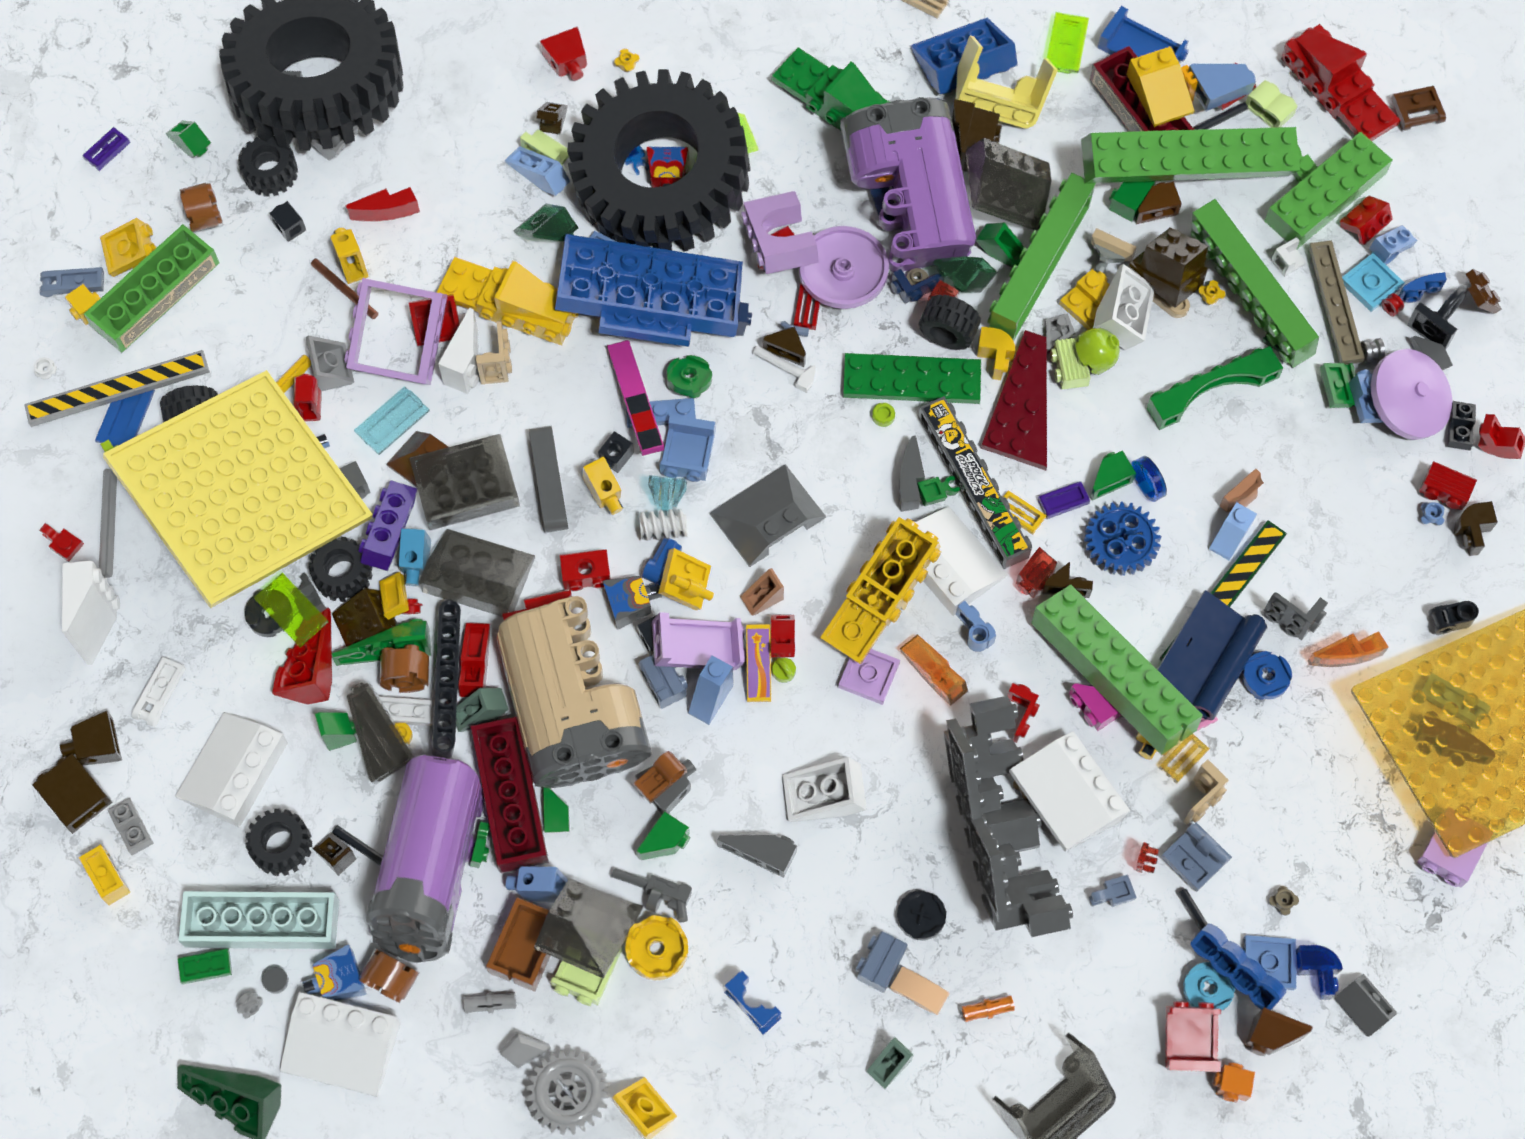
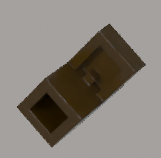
[1454,501,1498,556]

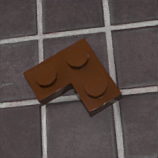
[1466,269,1502,314]

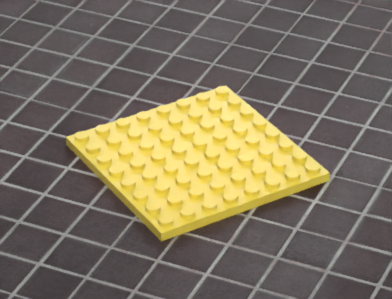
[103,370,373,609]

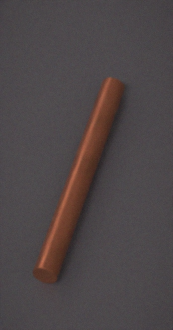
[311,258,379,319]

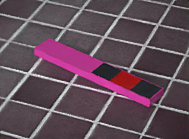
[607,340,664,456]

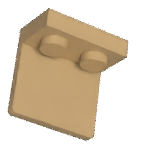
[476,321,512,384]
[1183,759,1229,825]

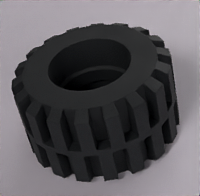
[238,136,298,196]
[918,295,981,350]
[160,385,218,423]
[309,537,373,602]
[245,808,313,876]

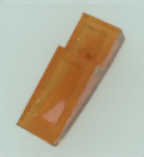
[1307,631,1389,667]
[900,634,968,706]

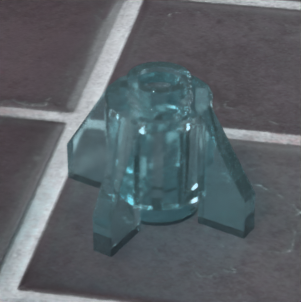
[648,475,687,511]

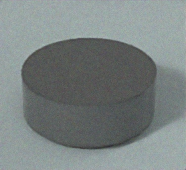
[262,967,289,994]

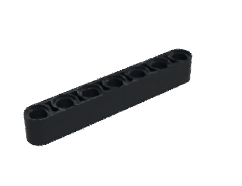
[431,600,461,759]

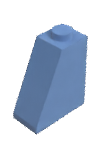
[1188,64,1256,111]
[688,655,733,725]

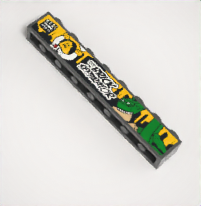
[918,397,1032,569]

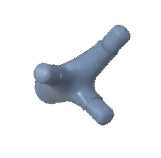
[780,321,809,337]

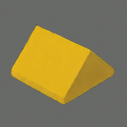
[612,1077,677,1139]

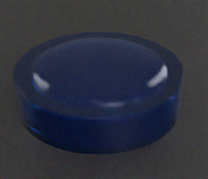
[1131,456,1167,502]

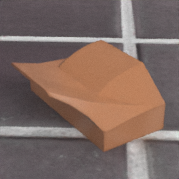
[1220,469,1264,512]

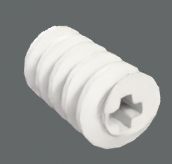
[639,508,688,541]

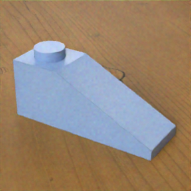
[505,146,570,196]

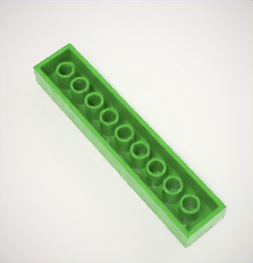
[1081,127,1300,183]

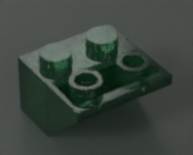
[933,256,998,293]

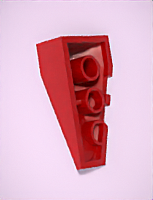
[272,608,332,705]

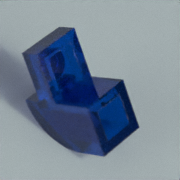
[1296,945,1343,1000]

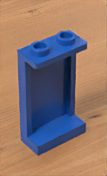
[1098,6,1189,62]

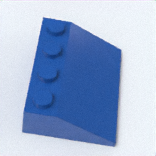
[910,17,1018,94]

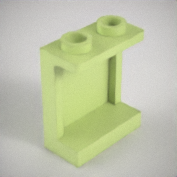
[550,926,622,1006]

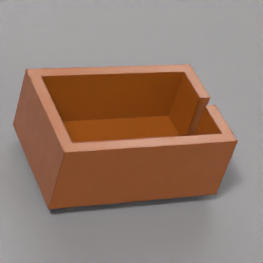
[486,898,565,992]

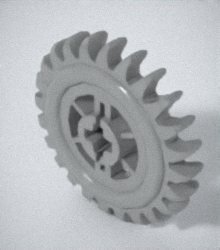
[525,1049,610,1135]

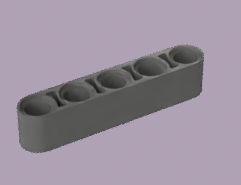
[529,425,569,533]

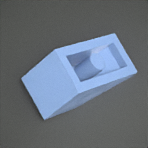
[1209,502,1257,561]

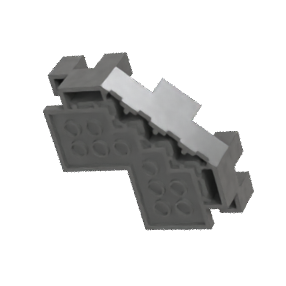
[944,696,1073,937]

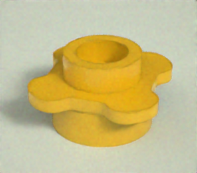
[614,49,640,71]
[1198,280,1226,305]

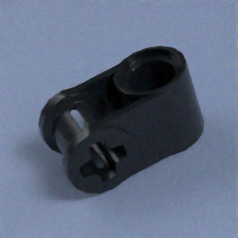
[1428,601,1479,635]

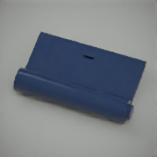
[1157,590,1267,720]

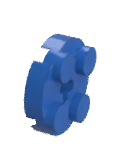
[1242,651,1292,700]

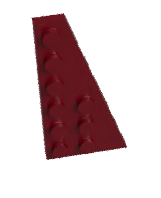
[981,330,1047,471]

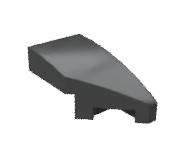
[1410,336,1453,370]
[292,573,327,622]

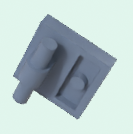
[1161,822,1232,892]

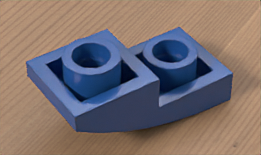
[1399,272,1447,303]

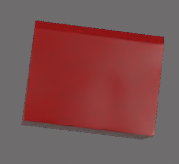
[409,294,460,346]

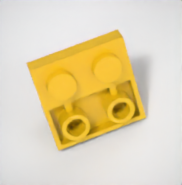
[659,548,714,610]

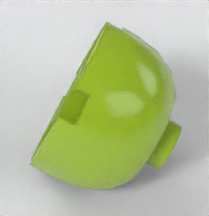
[1076,328,1120,375]

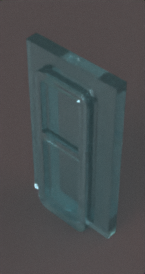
[354,386,430,455]

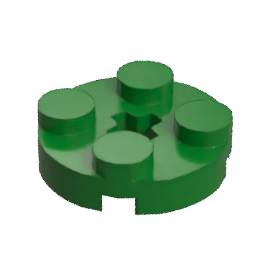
[667,355,713,398]

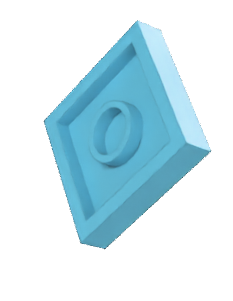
[1342,253,1405,312]

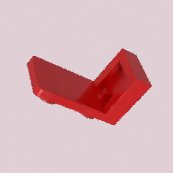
[1007,683,1040,743]

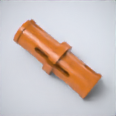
[961,995,1015,1022]

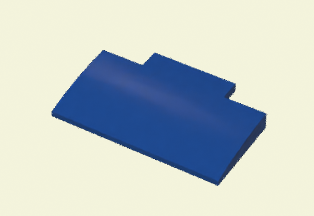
[555,234,743,347]

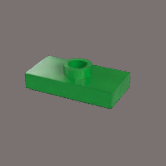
[178,949,232,985]

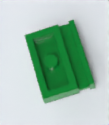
[1320,363,1356,408]

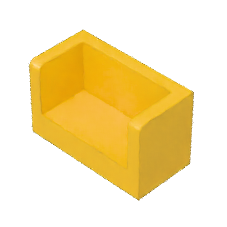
[78,844,130,905]

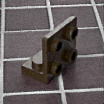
[332,588,398,647]

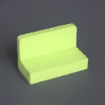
[520,130,569,165]

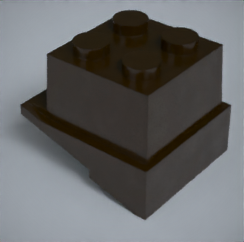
[952,99,1003,175]
[1129,227,1208,308]

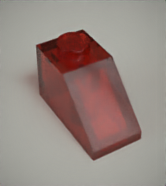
[1016,547,1057,598]

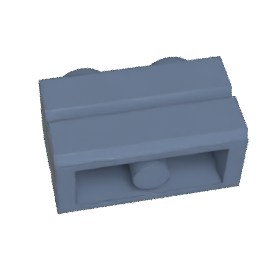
[639,654,688,709]
[856,931,908,993]

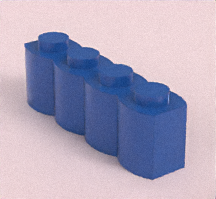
[1190,923,1287,1010]

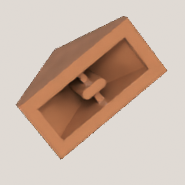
[740,568,784,616]

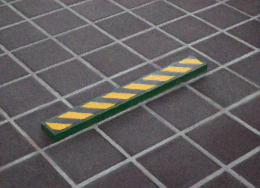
[1159,520,1287,661]

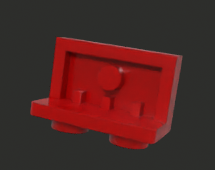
[1339,195,1393,245]

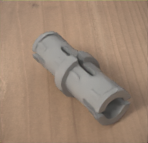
[464,992,516,1014]

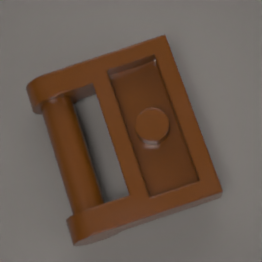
[1391,85,1446,131]

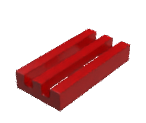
[794,284,820,330]

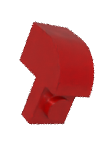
[1478,414,1525,459]
[771,615,795,657]

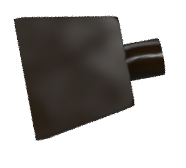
[60,711,122,765]

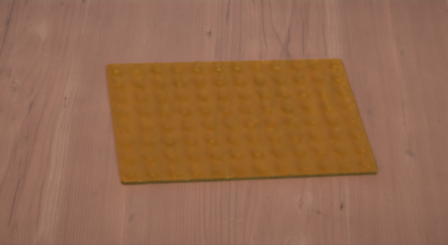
[1351,609,1525,858]

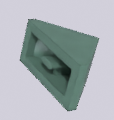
[866,1037,914,1089]

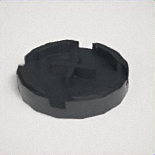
[897,890,947,941]

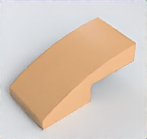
[890,966,949,1015]

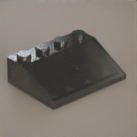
[966,138,1052,231]
[409,434,520,531]
[419,529,535,617]

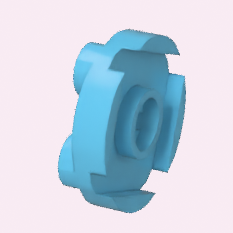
[1183,962,1235,1011]

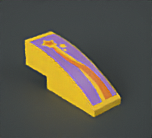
[746,624,771,702]

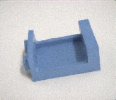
[660,415,716,482]

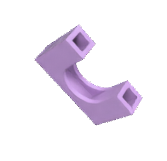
[741,191,819,274]

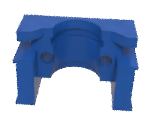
[724,970,782,1035]

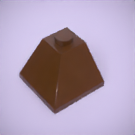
[386,431,451,491]
[1245,1008,1313,1056]

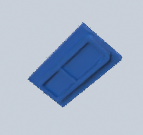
[95,389,155,447]

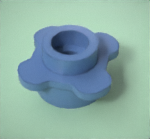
[1421,502,1445,526]

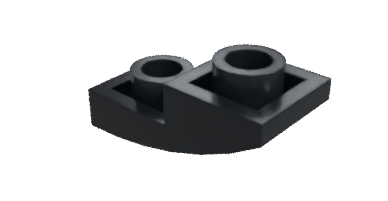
[1447,401,1476,451]

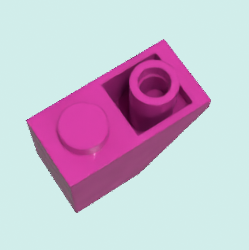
[1069,683,1121,731]

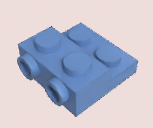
[1349,370,1383,423]

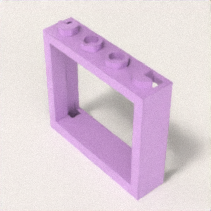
[345,278,448,385]

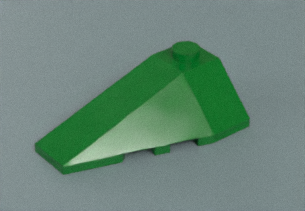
[332,619,431,666]

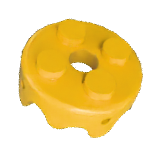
[625,915,688,980]

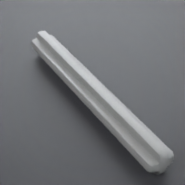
[99,469,117,578]

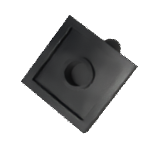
[1407,285,1468,350]

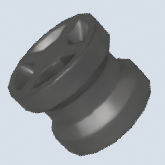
[1360,338,1385,363]

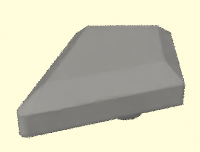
[1046,313,1075,352]
[500,1033,551,1068]

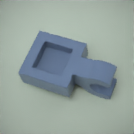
[1089,875,1137,907]

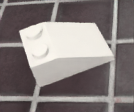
[1093,264,1155,350]
[438,308,479,394]
[783,757,867,822]

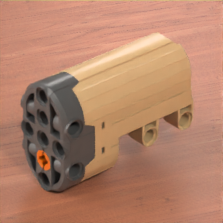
[497,596,652,788]

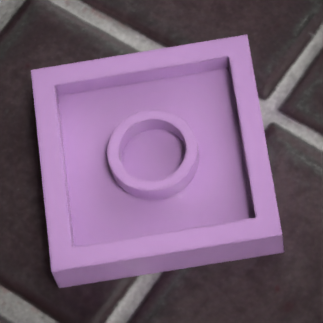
[838,649,900,705]

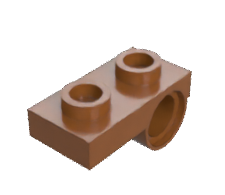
[634,751,687,803]

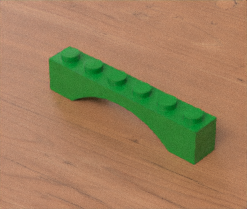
[1146,346,1283,430]

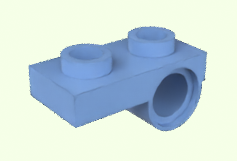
[1369,225,1418,265]
[956,601,996,652]

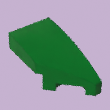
[544,788,570,833]

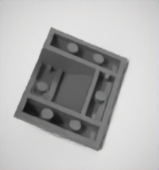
[710,464,826,567]

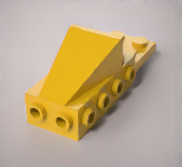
[436,257,579,346]
[820,517,942,665]

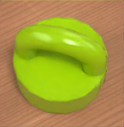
[772,658,796,683]

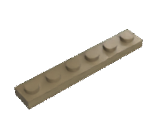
[1308,240,1364,365]

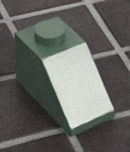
[456,688,509,732]

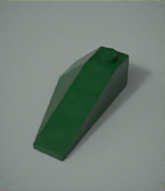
[177,1064,282,1139]

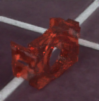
[1136,842,1159,873]

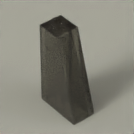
[347,682,416,784]

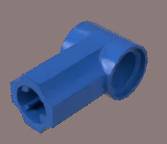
[642,538,682,586]

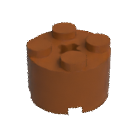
[179,182,223,233]
[380,645,429,693]
[359,948,419,1003]

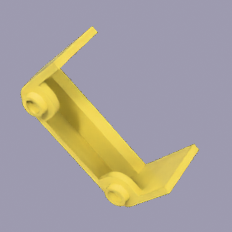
[956,36,1058,128]

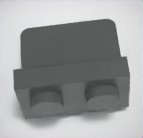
[1264,592,1328,640]

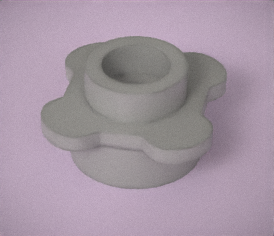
[236,992,263,1019]

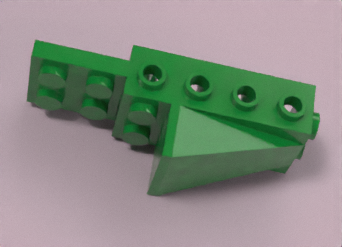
[772,47,889,131]

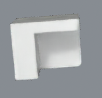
[1271,238,1306,277]

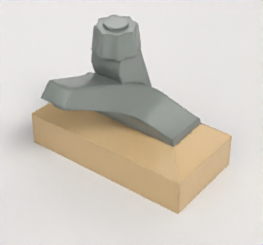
[1091,228,1137,273]

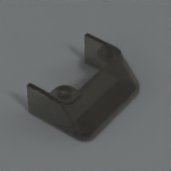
[992,1032,1116,1139]

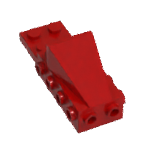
[1281,24,1400,141]

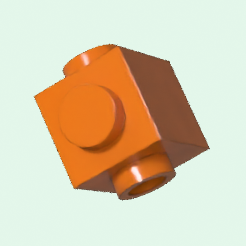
[1213,1063,1255,1102]

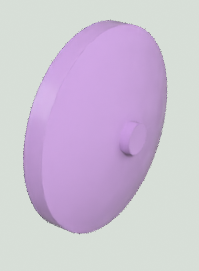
[799,226,889,309]
[1371,349,1452,440]

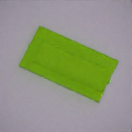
[1047,12,1089,74]
[254,572,329,647]

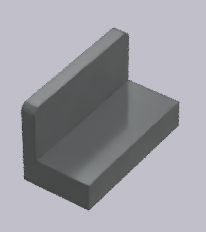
[1335,973,1398,1037]

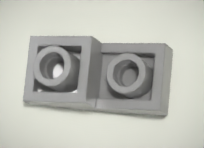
[108,798,154,855]

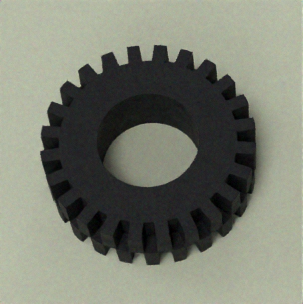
[219,0,404,151]
[567,69,750,251]

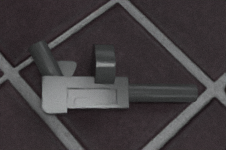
[612,868,692,923]

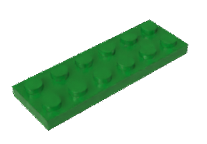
[843,353,981,404]

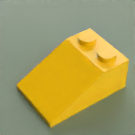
[1127,46,1194,127]

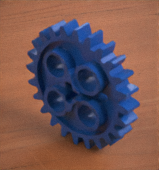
[1084,501,1162,576]

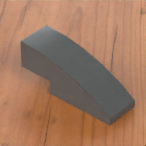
[899,435,925,512]

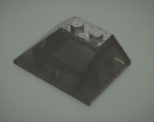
[534,878,643,979]

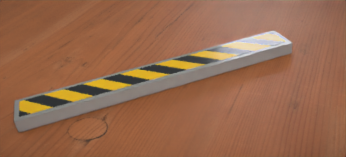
[24,350,210,427]

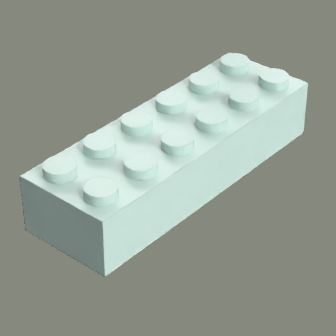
[178,891,339,949]

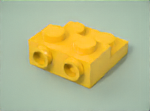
[100,218,156,277]
[1059,269,1110,330]

